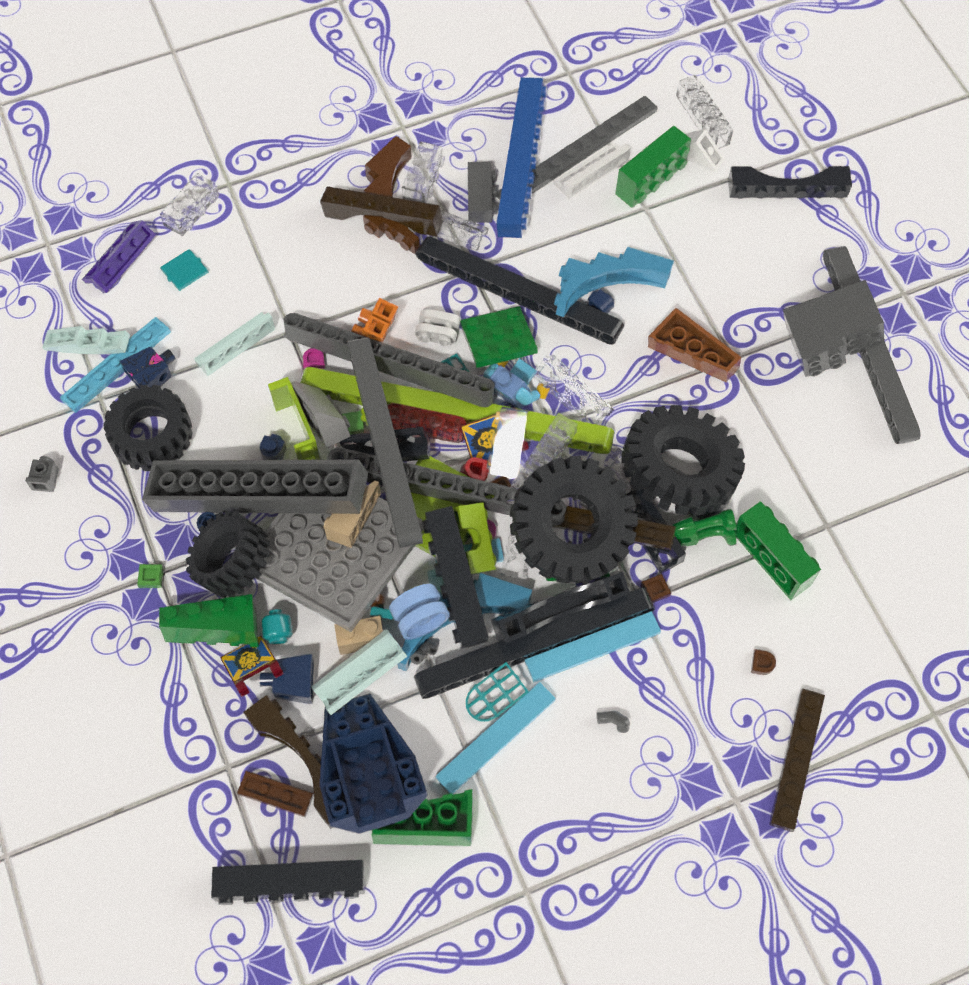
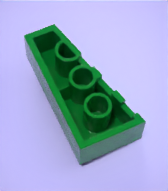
[159,594,259,647]
[371,789,473,846]

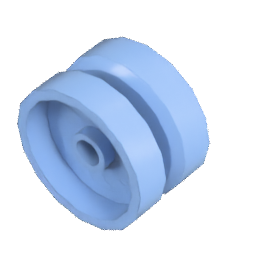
[389,584,450,640]

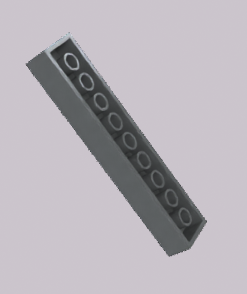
[142,460,368,514]

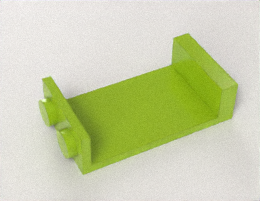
[267,377,320,460]

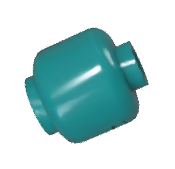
[261,609,293,645]

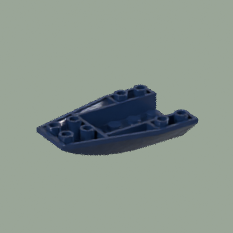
[320,693,428,834]

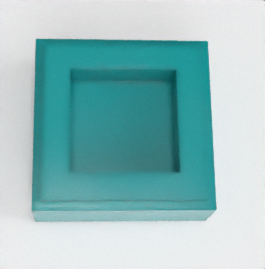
[370,607,395,621]

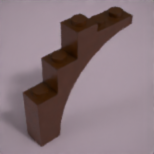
[363,136,420,255]

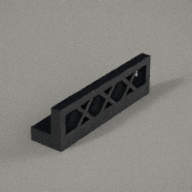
[339,427,430,466]
[627,486,686,574]

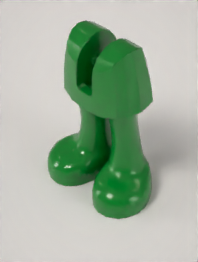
[672,509,737,547]

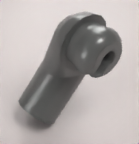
[411,641,438,665]
[596,710,630,733]

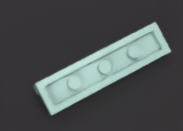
[194,312,275,376]
[311,629,407,715]

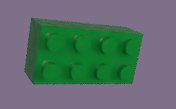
[615,125,691,208]
[734,501,822,601]

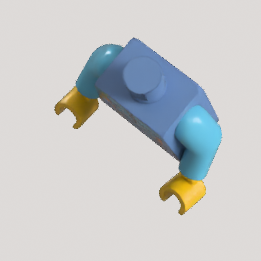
[483,361,550,409]

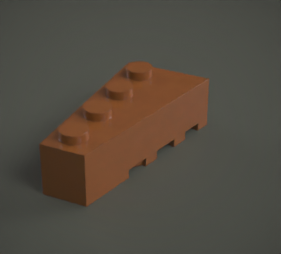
[648,308,742,382]

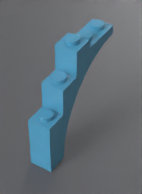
[554,247,674,317]
[396,573,532,672]

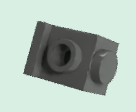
[25,456,59,492]

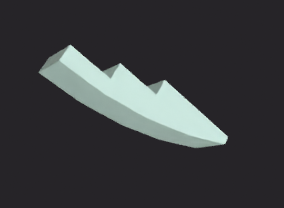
[42,326,130,354]

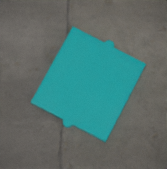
[160,249,209,291]

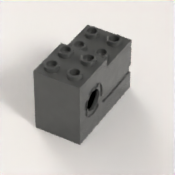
[783,280,885,377]

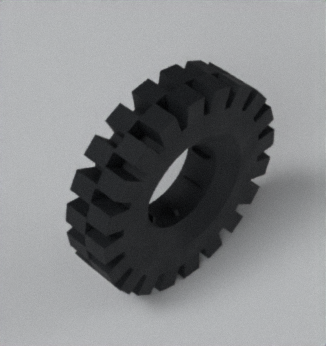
[621,405,745,516]
[509,456,638,584]

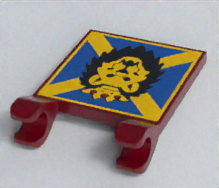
[460,407,529,463]
[220,635,284,697]

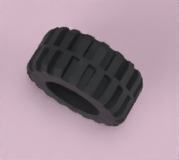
[103,385,193,471]

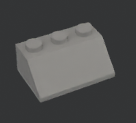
[291,381,350,448]

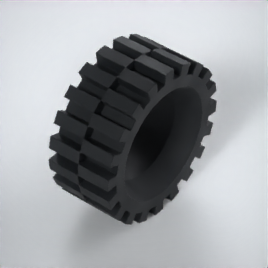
[186,511,270,598]

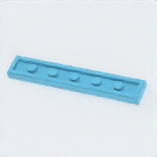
[60,317,171,413]
[524,611,661,683]
[435,682,556,795]

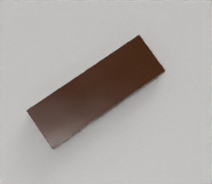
[237,771,314,818]

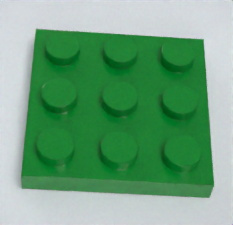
[460,306,538,368]

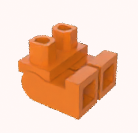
[351,298,398,343]

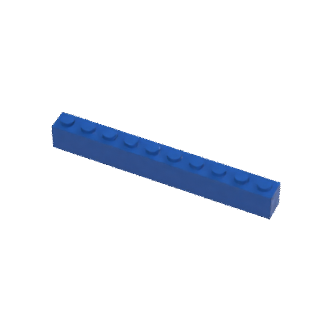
[496,77,547,238]

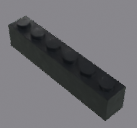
[422,506,489,649]
[211,859,365,905]

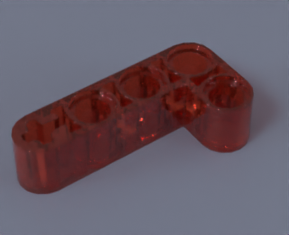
[387,403,466,443]

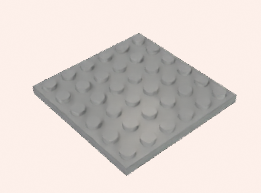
[255,497,424,632]

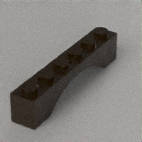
[320,186,443,237]
[243,695,333,830]

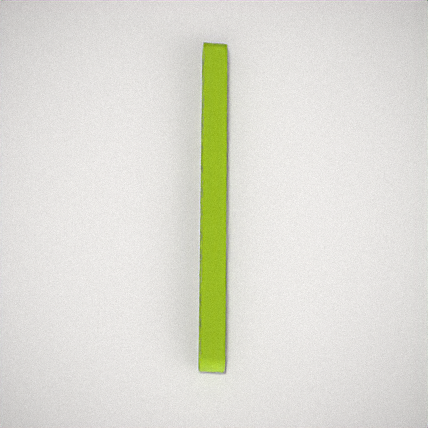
[300,367,615,454]

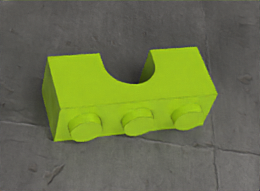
[453,503,496,575]

